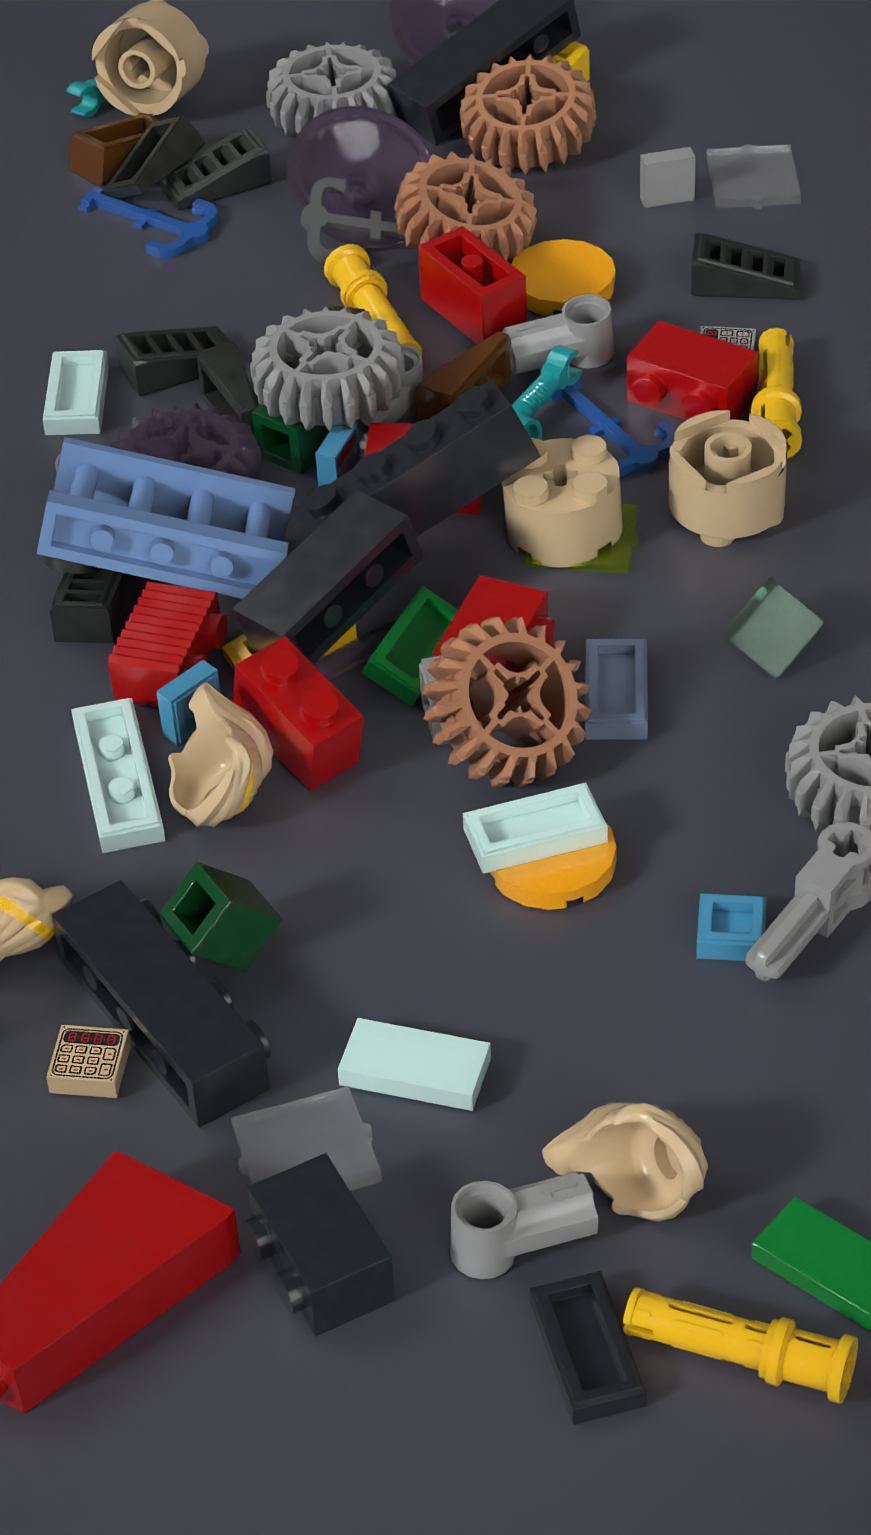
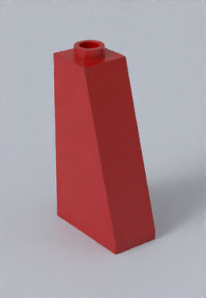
[0,1150,241,1414]

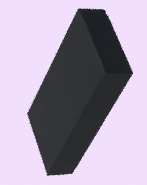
[530,1271,646,1425]

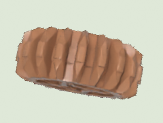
[460,53,597,175]
[394,151,537,264]
[421,616,593,787]

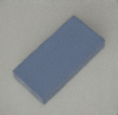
[585,639,648,740]

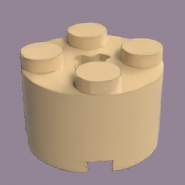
[92,0,209,116]
[668,410,787,547]
[502,435,623,567]

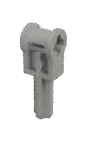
[746,822,871,982]

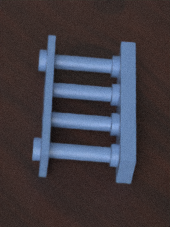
[37,437,295,599]

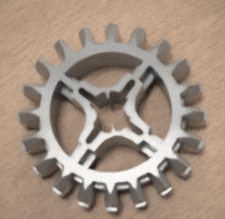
[266,41,397,146]
[250,306,405,432]
[785,695,871,831]

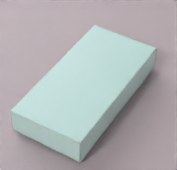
[43,350,109,435]
[463,783,608,874]
[337,1018,491,1111]

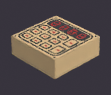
[46,1025,131,1098]

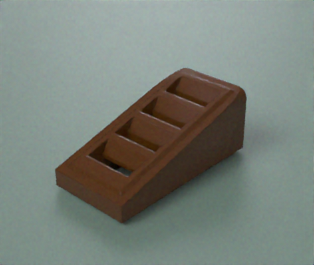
[69,113,160,185]
[415,331,511,422]

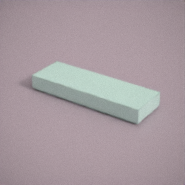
[71,698,165,854]

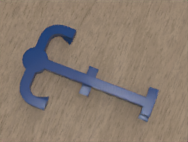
[78,187,218,258]
[549,380,677,477]

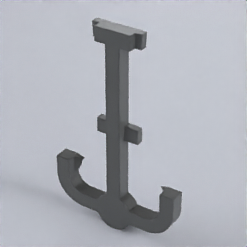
[300,177,406,263]

